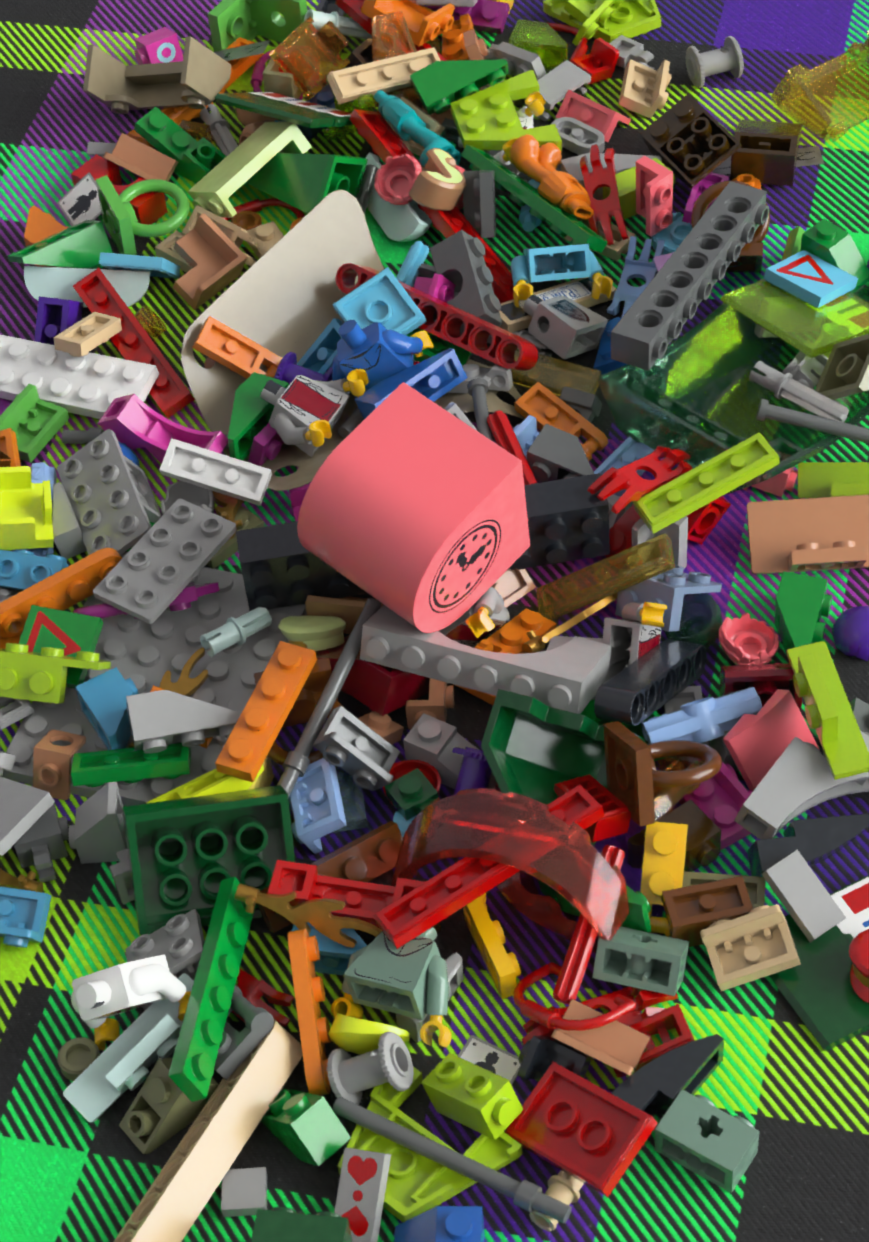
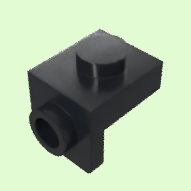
[517,1036,593,1082]

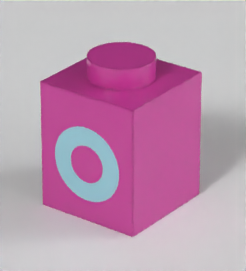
[134,27,183,65]

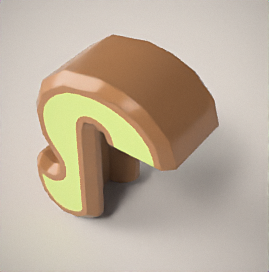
[409,148,467,211]

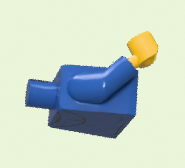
[332,320,434,399]

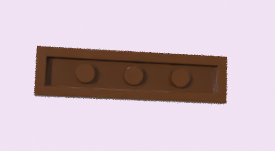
[257,821,411,933]

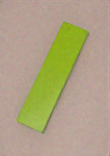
[633,432,780,534]

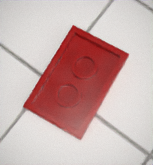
[504,1062,658,1197]

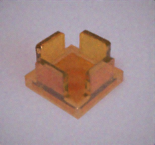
[269,17,350,100]

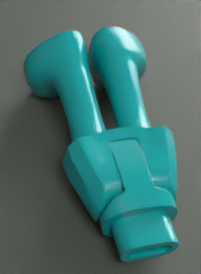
[374,90,461,167]

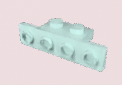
[63,973,194,1123]

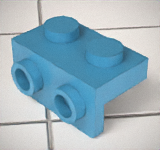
[0,549,70,591]
[0,886,52,948]

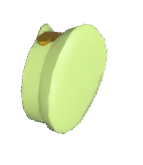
[278,615,346,651]

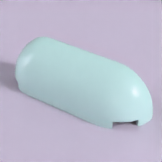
[360,152,432,242]
[24,266,150,308]

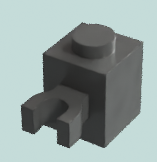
[14,803,69,883]

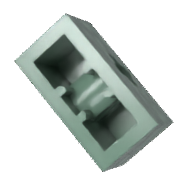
[592,924,689,996]
[655,1089,759,1193]

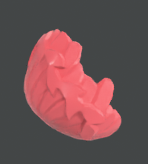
[374,154,422,205]
[718,613,779,665]

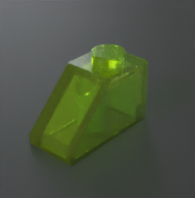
[509,19,568,70]

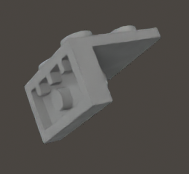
[126,909,205,1011]

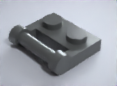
[214,984,274,1080]

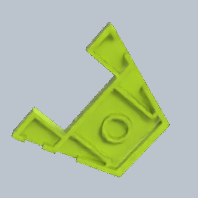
[543,0,661,43]
[451,70,562,151]
[338,1067,523,1222]

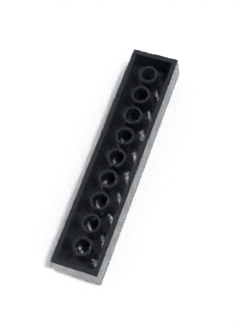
[236,473,610,611]

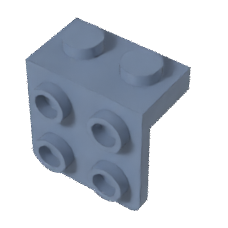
[615,564,722,632]

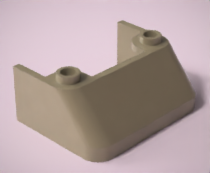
[83,36,232,114]

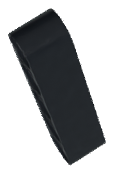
[594,639,707,726]

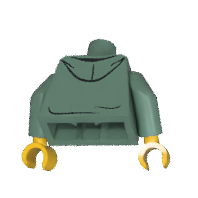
[331,927,452,1048]

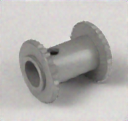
[686,36,744,88]
[327,1031,414,1105]

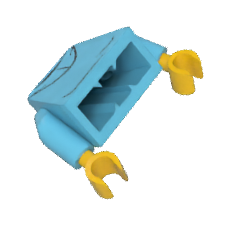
[511,244,613,307]

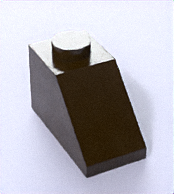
[627,799,721,872]

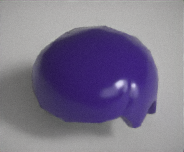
[832,606,869,661]

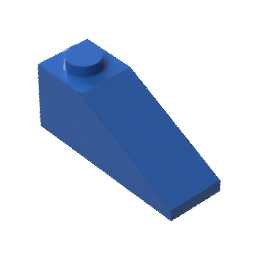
[354,348,468,419]

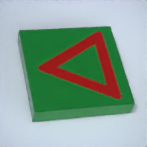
[18,605,104,689]

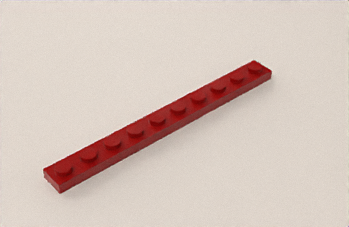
[349,109,514,304]

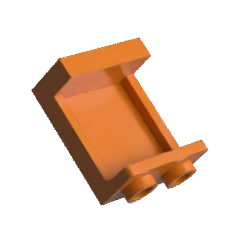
[361,0,455,46]

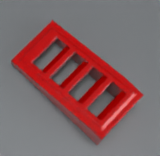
[554,775,631,843]
[613,1004,695,1078]

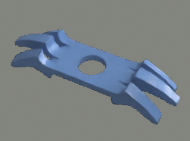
[607,236,665,317]

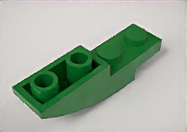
[134,107,227,184]

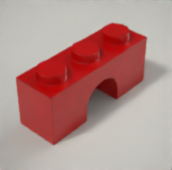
[71,154,167,224]

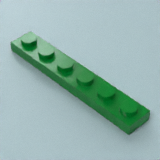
[461,144,608,253]
[168,876,256,1102]

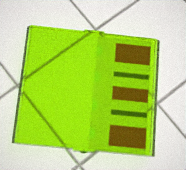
[720,279,869,358]

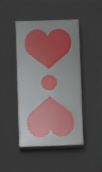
[334,1147,391,1242]

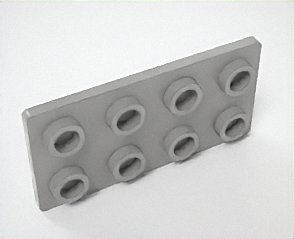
[57,429,162,555]
[93,499,237,624]

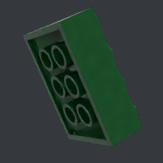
[122,785,295,935]

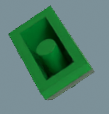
[800,219,869,295]

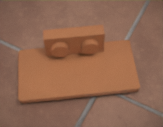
[746,495,869,574]

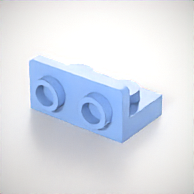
[288,758,347,854]

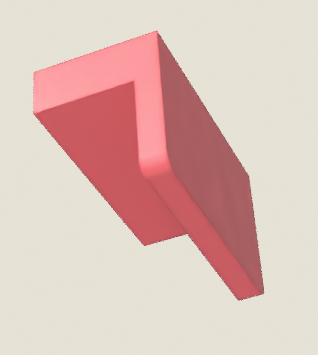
[555,89,631,142]

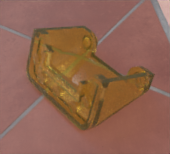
[771,31,869,141]

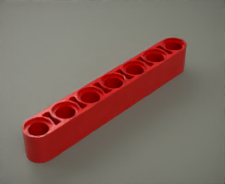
[335,263,538,371]

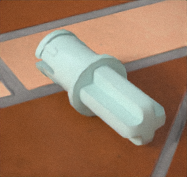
[200,607,272,657]

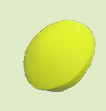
[328,1013,410,1055]

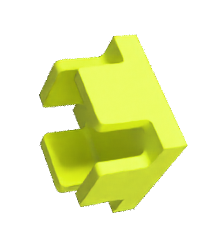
[0,466,54,550]

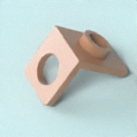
[33,729,86,800]

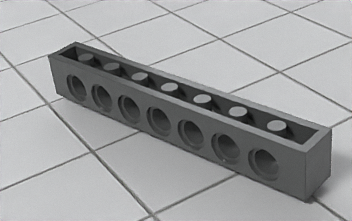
[611,181,769,371]

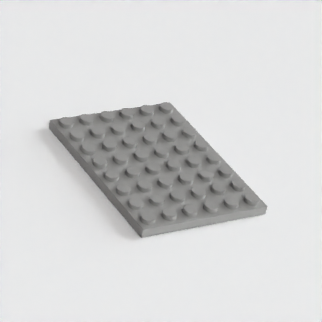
[0,552,307,806]

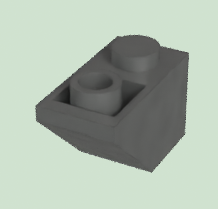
[526,424,594,482]

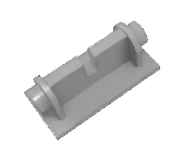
[781,339,828,389]

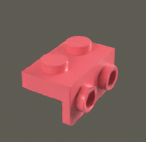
[636,156,673,237]

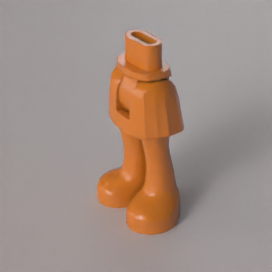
[510,134,594,220]

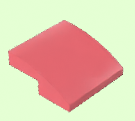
[723,689,820,791]

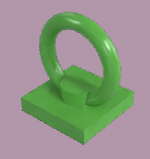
[95,176,190,255]

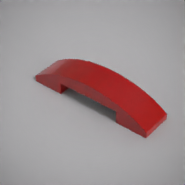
[267,860,424,927]

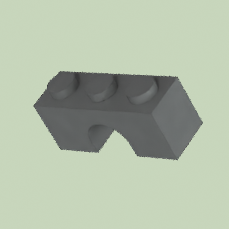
[430,230,503,335]

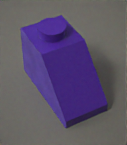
[34,296,84,345]

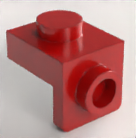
[570,38,620,85]

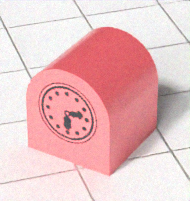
[297,382,530,633]

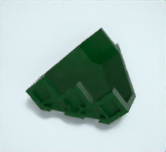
[481,689,649,864]

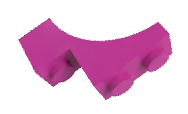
[97,394,228,464]

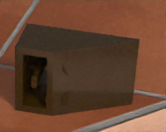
[640,94,742,187]
[730,120,802,186]

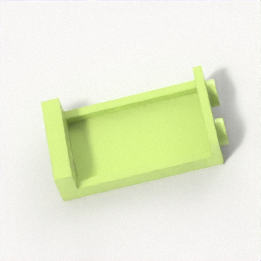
[188,122,311,218]

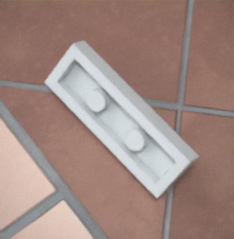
[159,438,272,506]

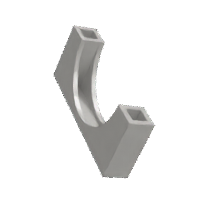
[360,605,612,714]

